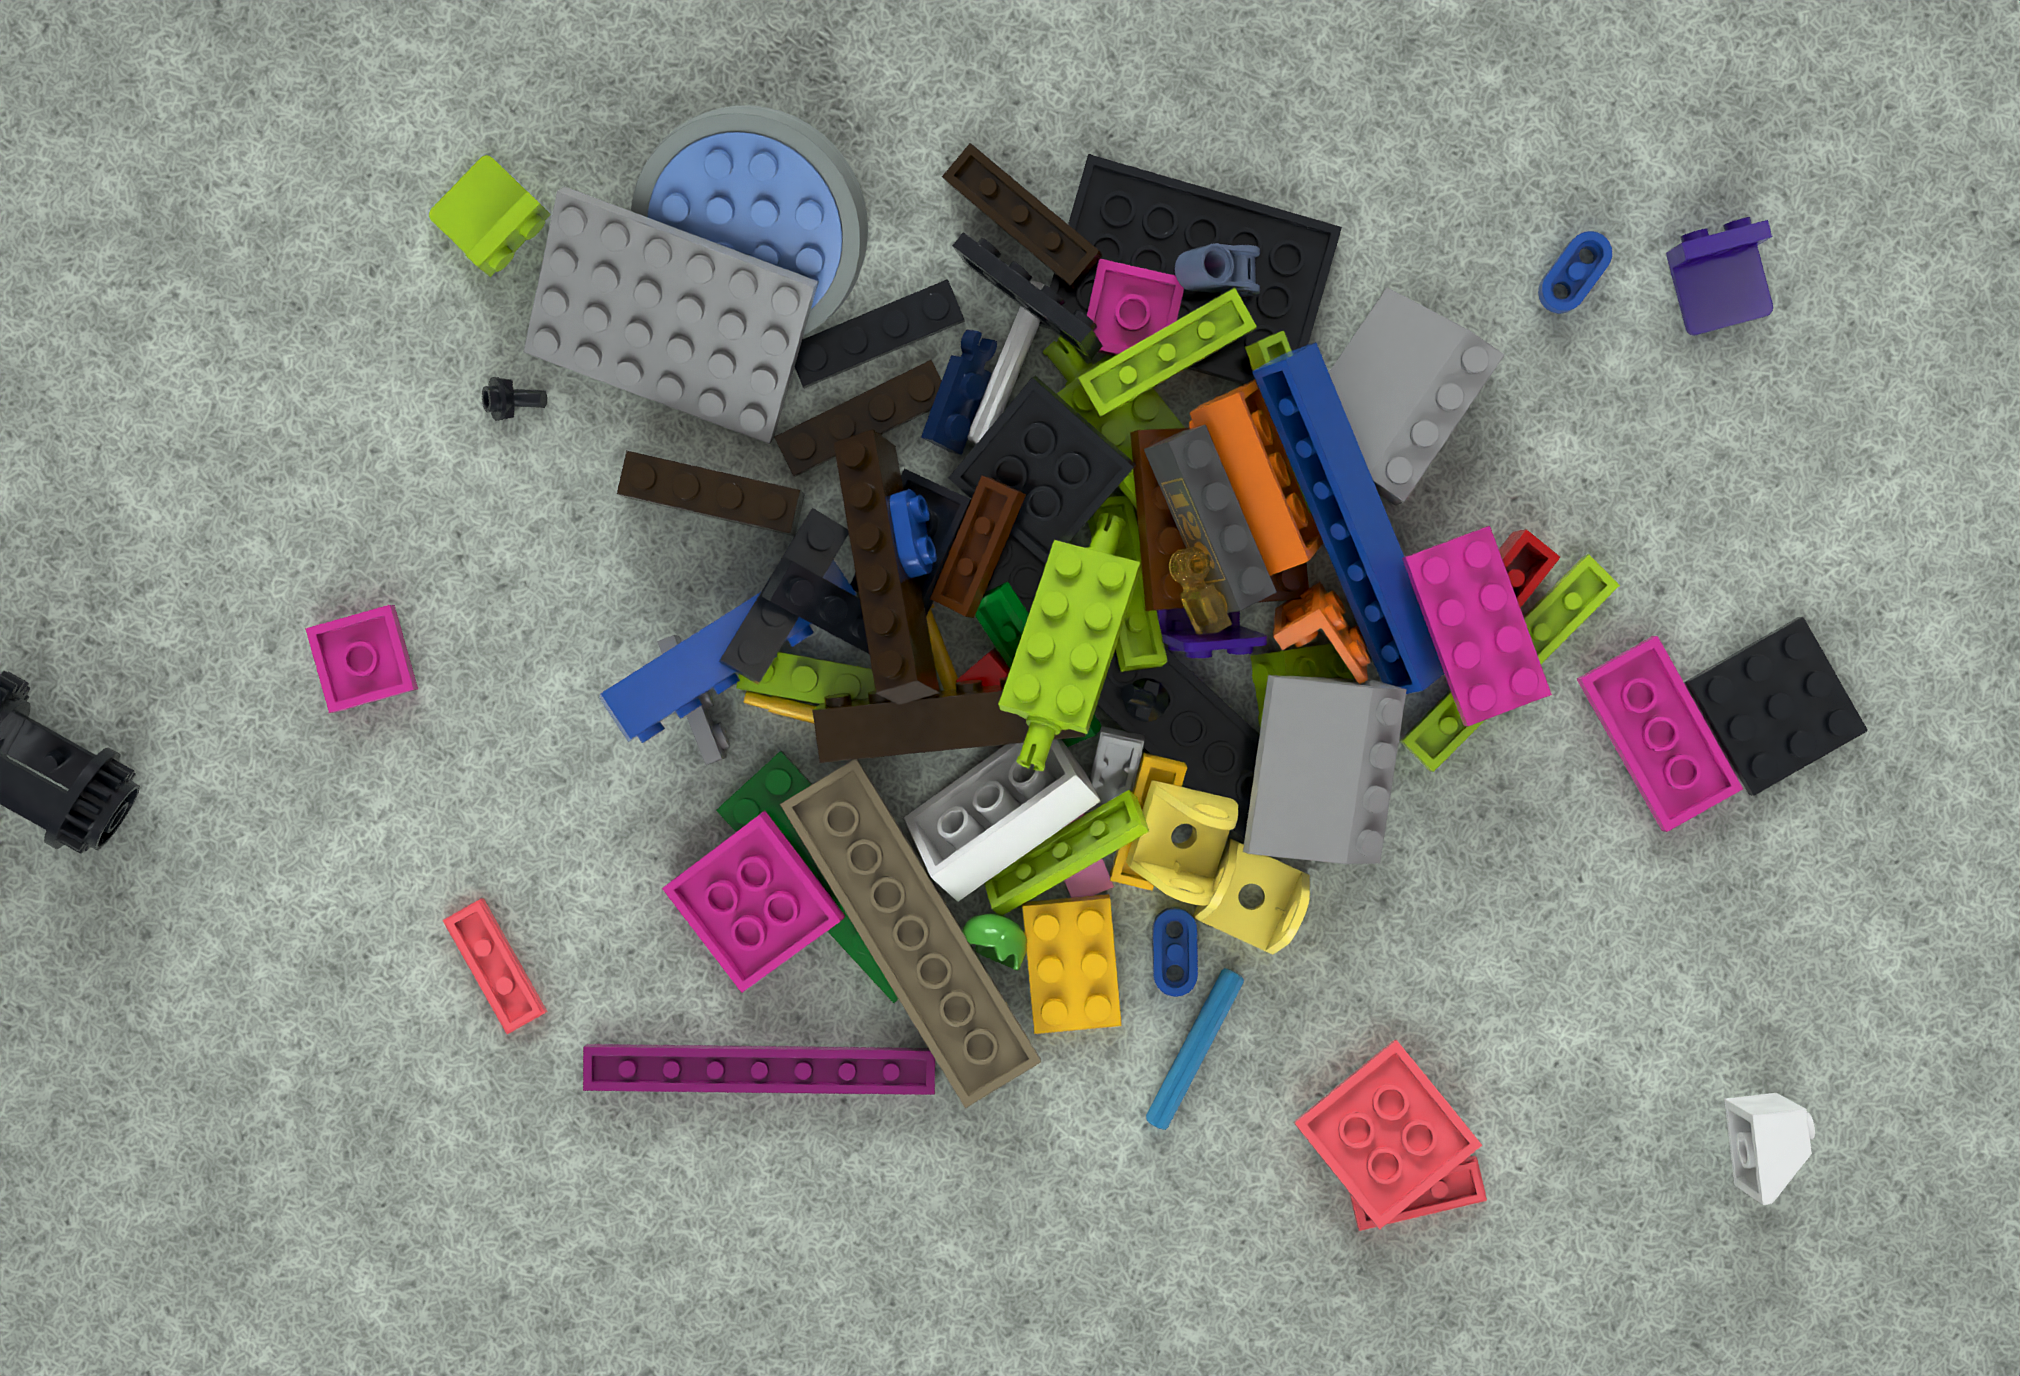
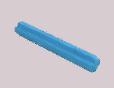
[1146,968,1244,1130]

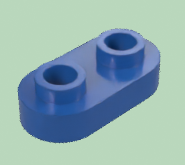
[1538,231,1612,314]
[890,489,937,578]
[1152,907,1198,997]

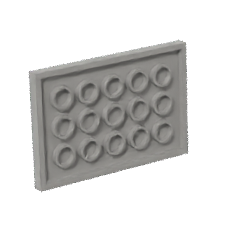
[523,186,819,444]

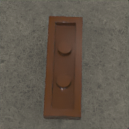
[930,475,1026,618]

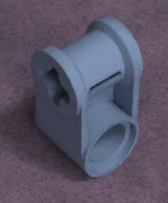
[1175,243,1260,297]

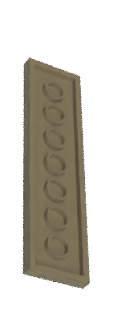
[780,759,1041,1108]

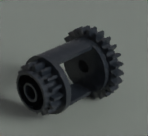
[0,670,140,854]

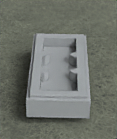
[1086,726,1145,812]

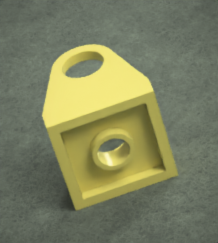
[1126,780,1238,906]
[1192,838,1310,955]

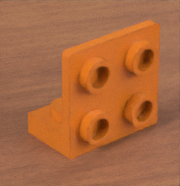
[1273,582,1370,684]

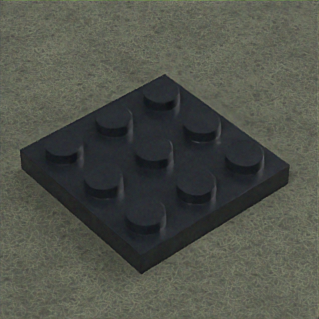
[948,376,1136,564]
[1685,617,1868,796]

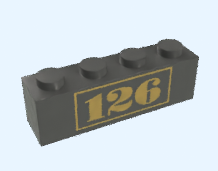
[1144,425,1276,614]

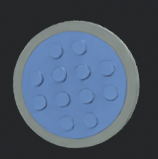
[631,105,868,335]

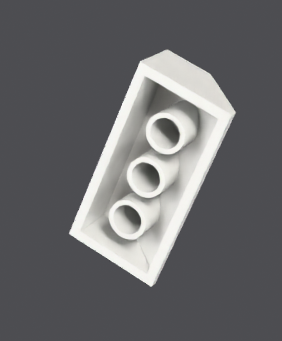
[904,739,1101,902]

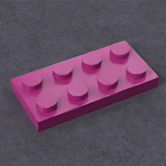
[1402,526,1552,726]
[1577,636,1743,832]

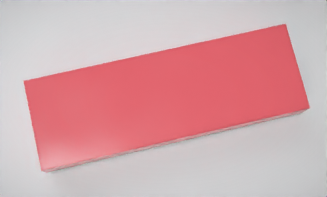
[443,898,548,1034]
[1349,1155,1487,1231]

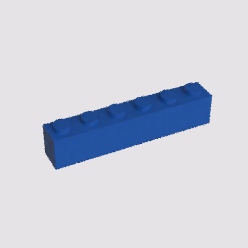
[599,560,857,743]

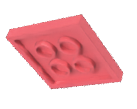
[1293,1040,1482,1229]

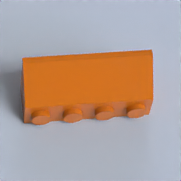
[1189,380,1323,576]

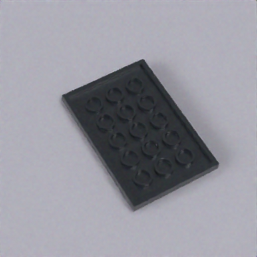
[1039,154,1342,385]

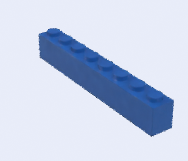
[1252,342,1444,694]

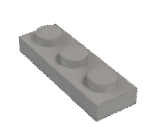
[657,635,730,765]

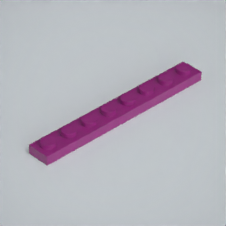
[583,1044,936,1095]

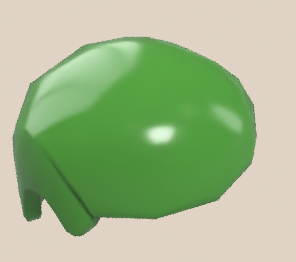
[963,913,1027,971]

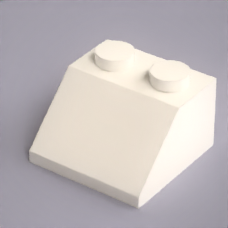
[1724,1093,1815,1205]

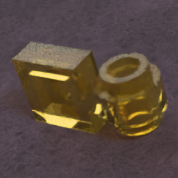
[1169,547,1232,634]

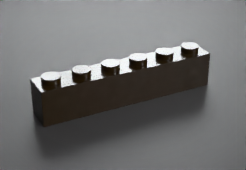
[833,429,940,705]
[812,677,1086,763]

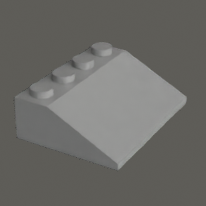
[1329,288,1505,506]
[1243,675,1407,864]

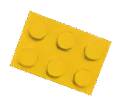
[1022,894,1122,1034]

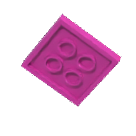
[662,811,845,993]

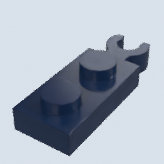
[921,329,997,455]

